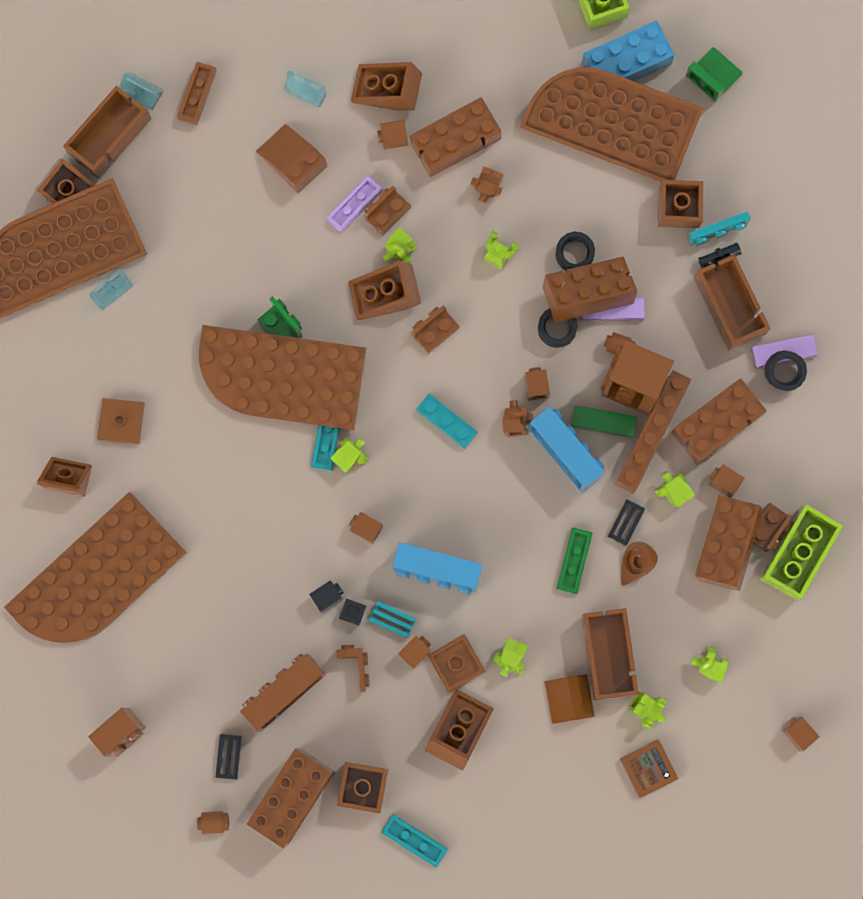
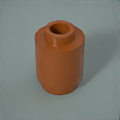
[604,332,636,354]
[197,811,229,834]

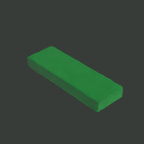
[571,405,637,438]
[556,527,593,594]

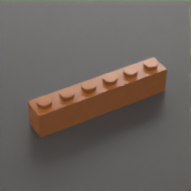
[615,370,692,494]

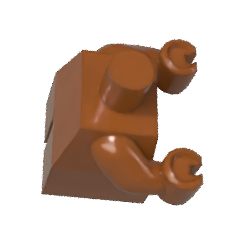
[470,166,504,203]
[502,400,533,437]

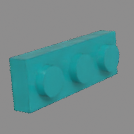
[688,211,751,246]
[416,393,478,449]

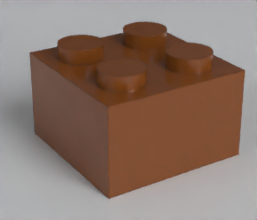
[658,180,703,228]
[88,707,146,757]
[337,762,389,814]

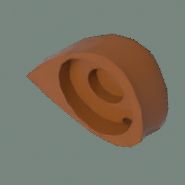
[621,541,658,586]

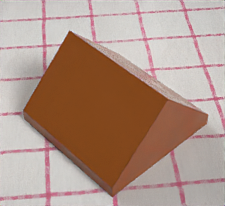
[37,457,92,497]
[545,674,595,724]

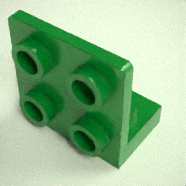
[686,47,742,102]
[257,296,303,338]

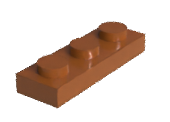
[177,62,217,125]

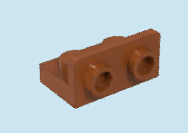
[364,186,411,236]
[412,305,460,354]
[754,503,793,552]

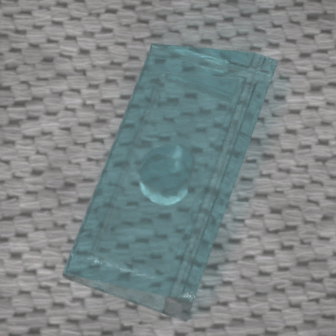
[285,70,326,107]
[119,72,164,110]
[89,269,133,310]

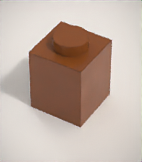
[377,120,408,149]
[524,367,550,401]
[709,464,745,498]
[349,512,383,544]
[398,636,431,669]
[783,717,820,751]

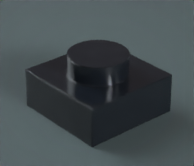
[339,598,367,626]

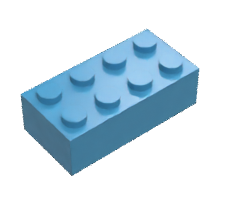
[582,20,675,81]
[528,407,605,493]
[392,542,482,595]

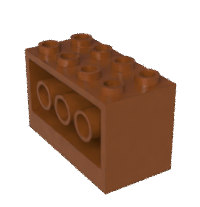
[601,340,674,415]
[247,748,336,849]

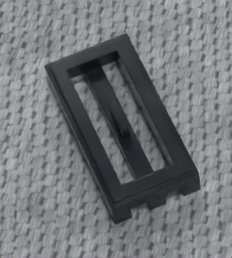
[607,499,645,546]
[215,734,242,780]

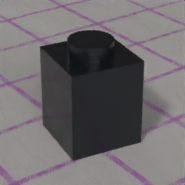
[309,580,344,613]

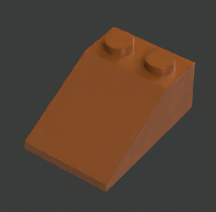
[351,62,422,111]
[256,124,327,194]
[35,158,95,204]
[348,261,421,320]
[425,689,494,771]

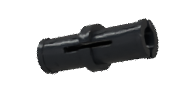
[698,242,742,268]

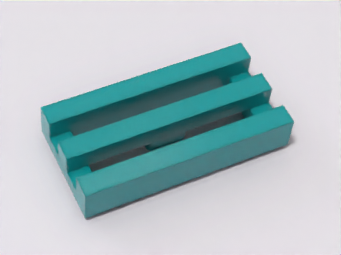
[369,601,416,638]

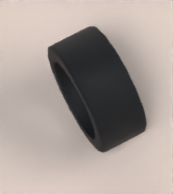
[555,231,595,271]
[538,308,578,348]
[764,350,807,391]

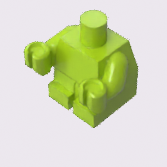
[382,227,418,264]
[484,230,519,270]
[330,437,369,473]
[655,471,695,507]
[492,637,528,677]
[691,646,729,683]
[627,691,667,729]

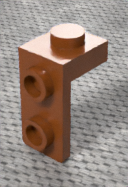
[336,645,369,692]

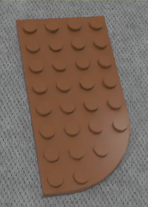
[520,67,704,182]
[0,178,147,318]
[199,325,367,431]
[4,492,187,643]

